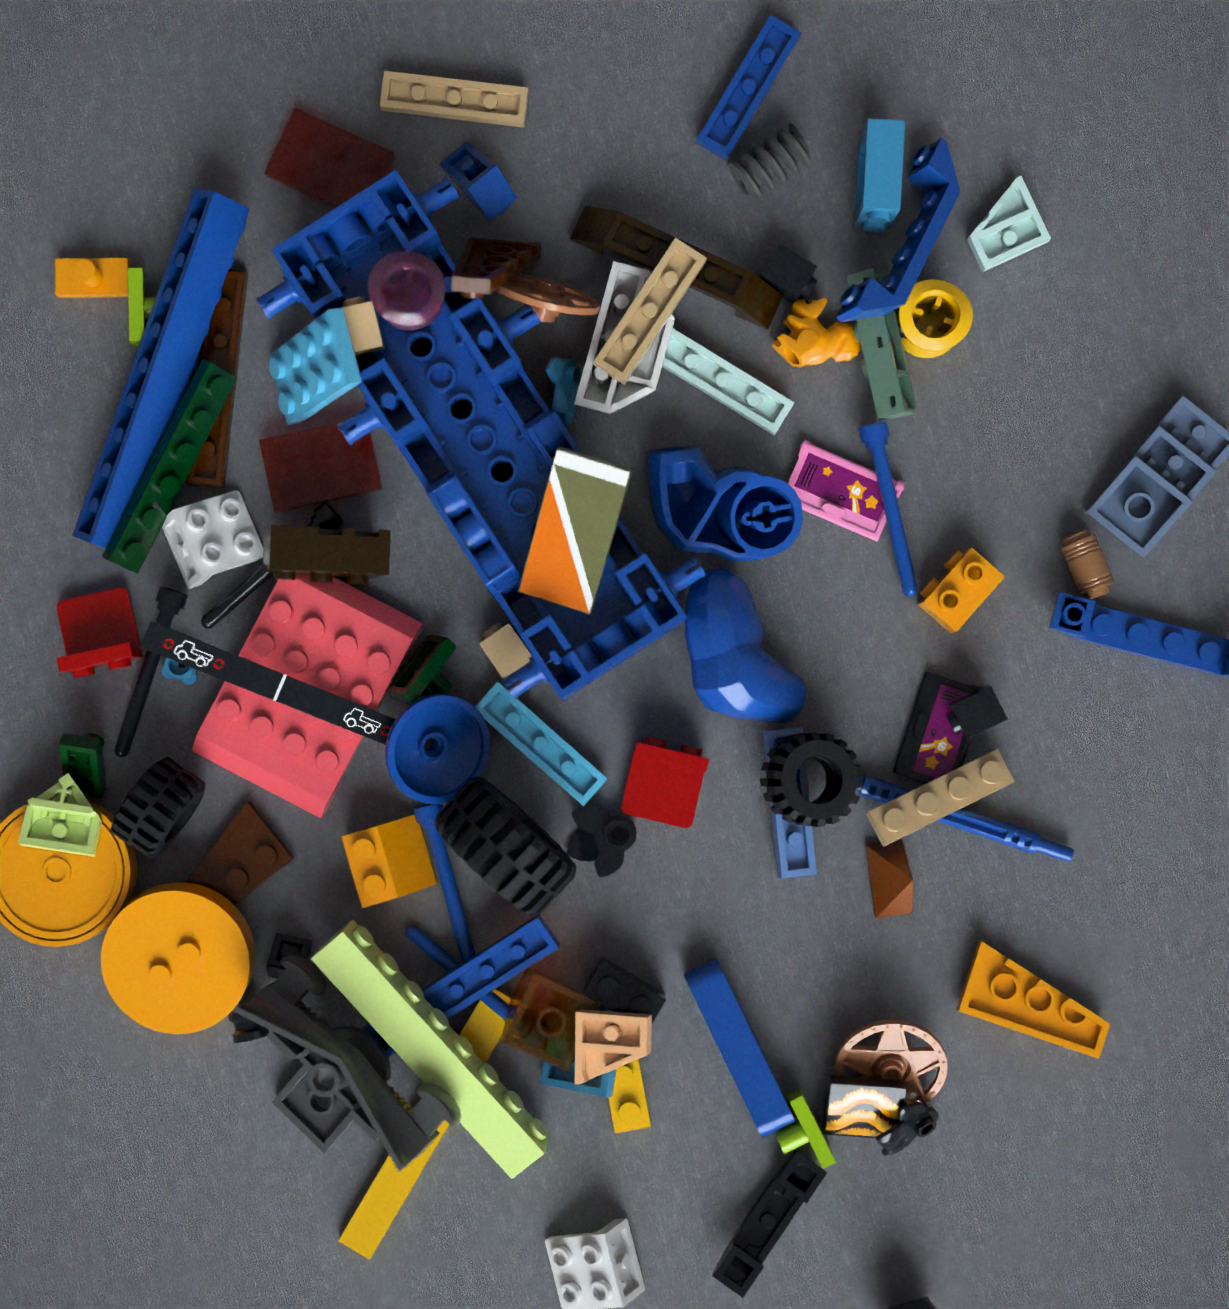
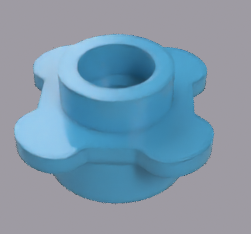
[161,658,197,685]

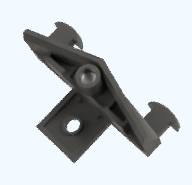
[232,954,462,1172]

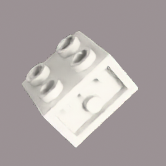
[162,490,264,589]
[545,1218,645,1309]

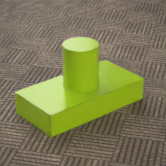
[127,268,156,348]
[775,1088,836,1169]

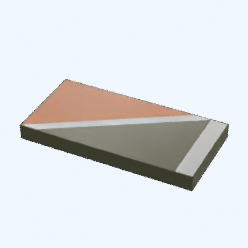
[518,446,633,614]

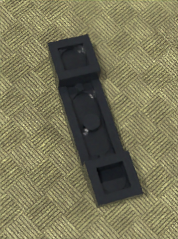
[712,1150,828,1298]

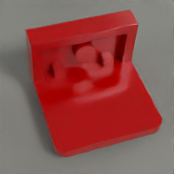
[56,588,143,678]
[621,736,709,828]

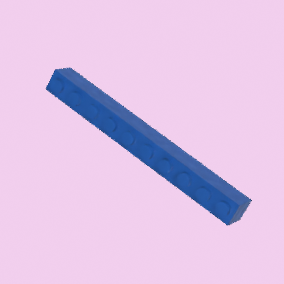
[72,188,249,548]

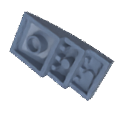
[1086,394,1229,558]

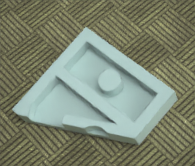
[967,176,1051,272]

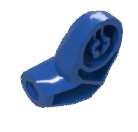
[645,445,803,561]
[685,569,806,723]

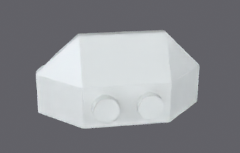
[574,261,675,414]

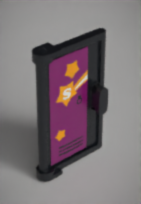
[893,672,983,783]

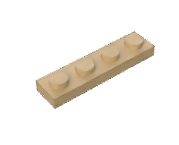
[380,71,529,128]
[593,237,707,385]
[866,749,1015,847]

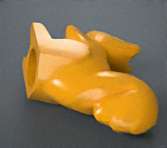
[772,297,861,368]

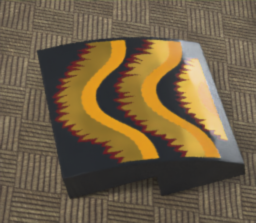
[822,1075,906,1138]

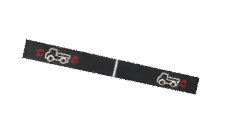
[140,621,396,745]

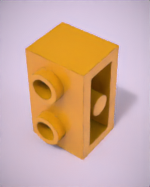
[918,547,1005,633]

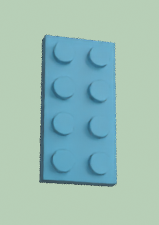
[269,308,362,425]

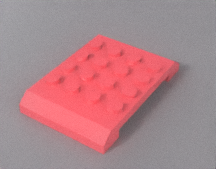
[191,574,424,818]

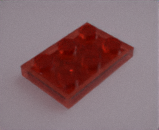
[264,108,395,208]
[259,422,383,513]

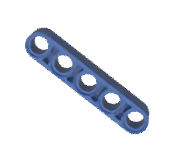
[683,958,795,1137]

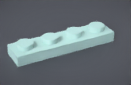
[662,328,795,436]

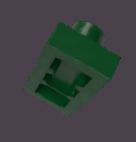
[386,635,457,704]
[59,733,106,798]

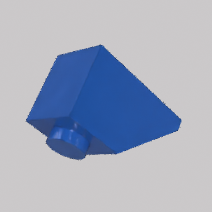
[440,141,518,221]

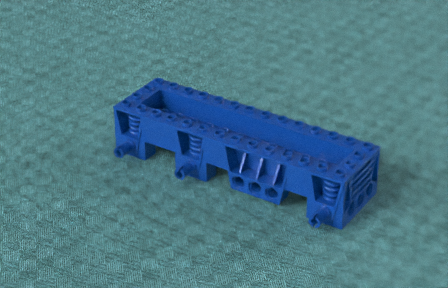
[256,170,706,701]

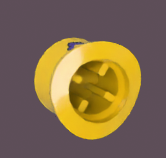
[896,279,973,358]

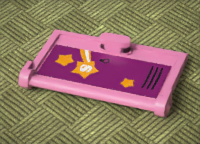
[787,439,905,541]

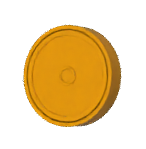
[0,801,138,947]
[101,882,255,1034]

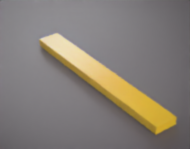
[338,988,521,1260]

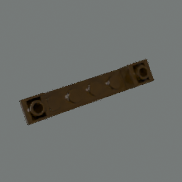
[570,206,783,330]

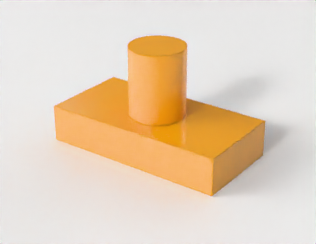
[55,258,131,298]

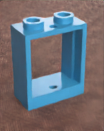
[854,118,905,233]

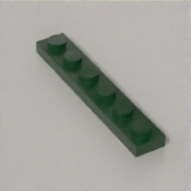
[102,359,237,574]

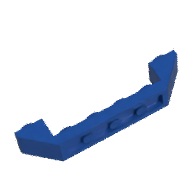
[836,138,960,322]
[1049,592,1229,677]

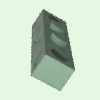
[847,267,917,420]

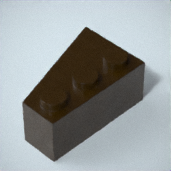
[263,525,391,585]

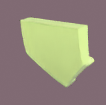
[18,773,102,857]

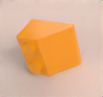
[341,814,438,908]

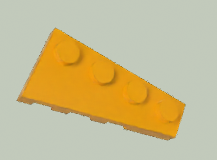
[956,940,1110,1059]

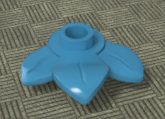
[546,357,581,427]

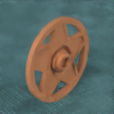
[496,275,601,323]
[835,1020,947,1105]

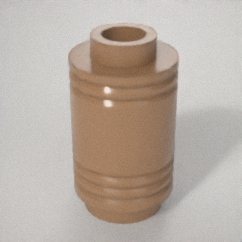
[1061,529,1115,600]

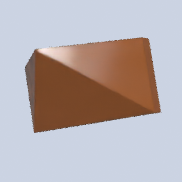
[865,840,913,918]

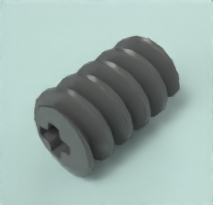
[729,123,811,199]

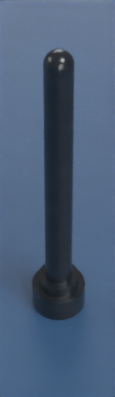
[201,501,344,629]
[114,586,188,758]

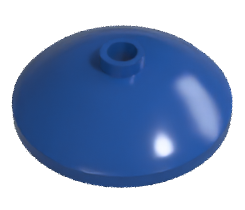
[385,694,491,804]

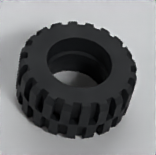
[434,776,577,915]

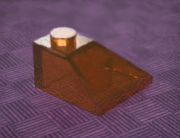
[501,967,600,1072]

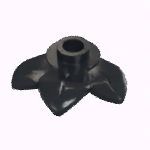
[567,805,637,877]
[876,1102,939,1156]

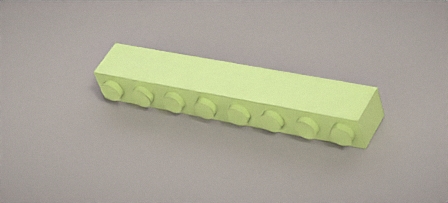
[311,919,550,1179]

